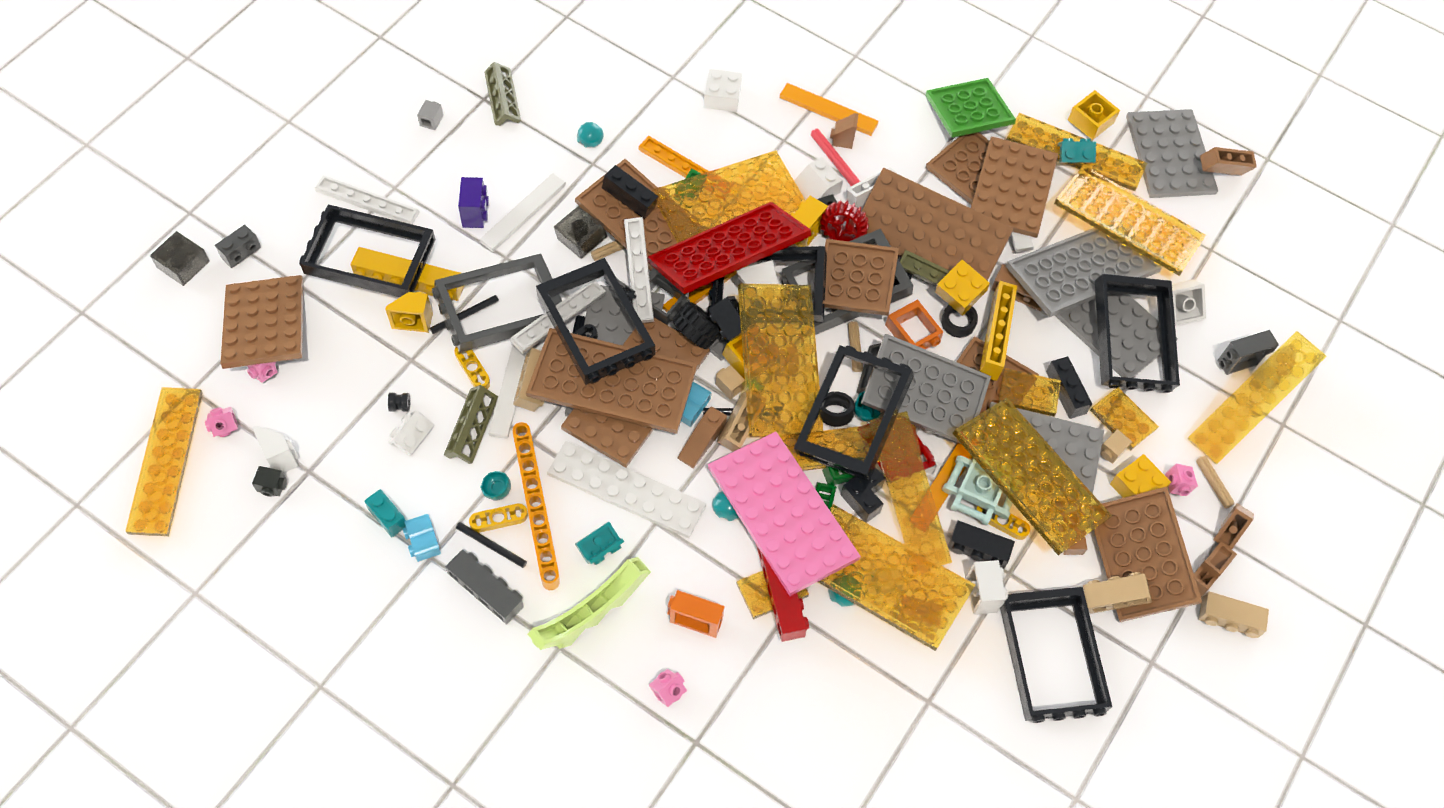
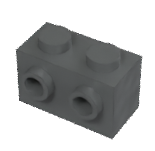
[214,224,262,269]

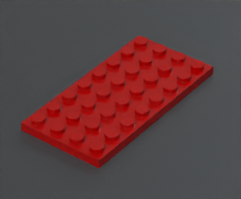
[647,202,811,294]

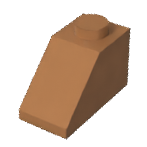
[830,113,858,149]
[1213,503,1254,549]

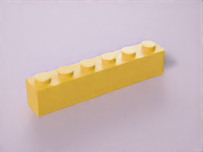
[350,247,464,301]
[980,281,1017,381]

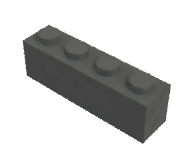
[445,549,524,625]

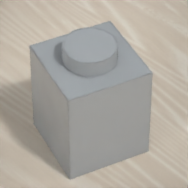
[417,100,444,131]

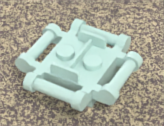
[942,450,1023,526]

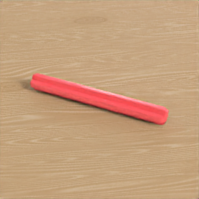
[811,128,861,186]

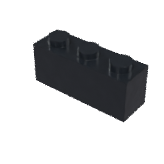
[602,165,658,219]
[1046,356,1092,419]
[947,520,1015,569]

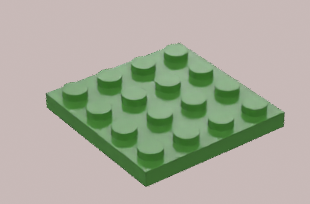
[926,78,1016,138]

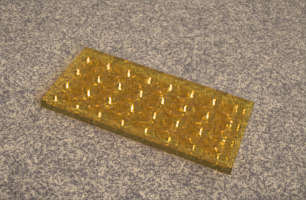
[652,150,806,243]
[1054,165,1206,276]
[738,283,824,437]
[952,398,1112,556]
[818,504,975,651]

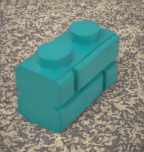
[364,489,406,538]

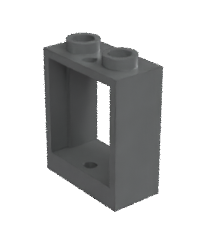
[631,268,690,325]
[1218,329,1279,375]

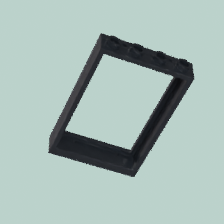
[299,204,436,297]
[708,246,827,323]
[536,258,655,385]
[1095,274,1180,393]
[794,345,914,481]
[1000,587,1113,723]

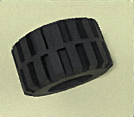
[672,301,721,349]

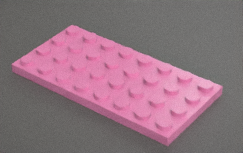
[708,432,861,596]

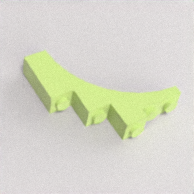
[527,557,651,650]

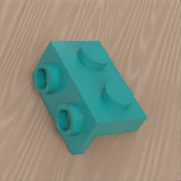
[1058,138,1096,163]
[575,521,625,565]

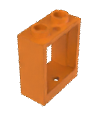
[885,299,944,350]
[667,590,725,638]

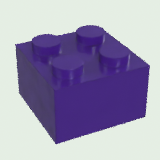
[458,177,489,228]

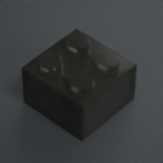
[553,205,608,259]
[149,231,210,286]

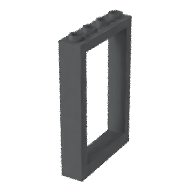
[780,229,914,336]
[432,253,566,353]

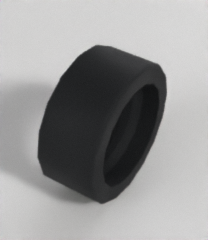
[941,305,978,338]
[818,391,855,427]

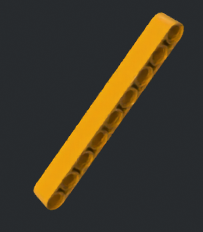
[512,422,560,590]

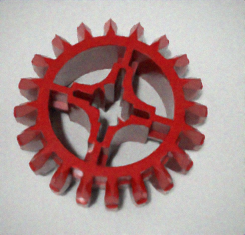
[820,200,869,242]

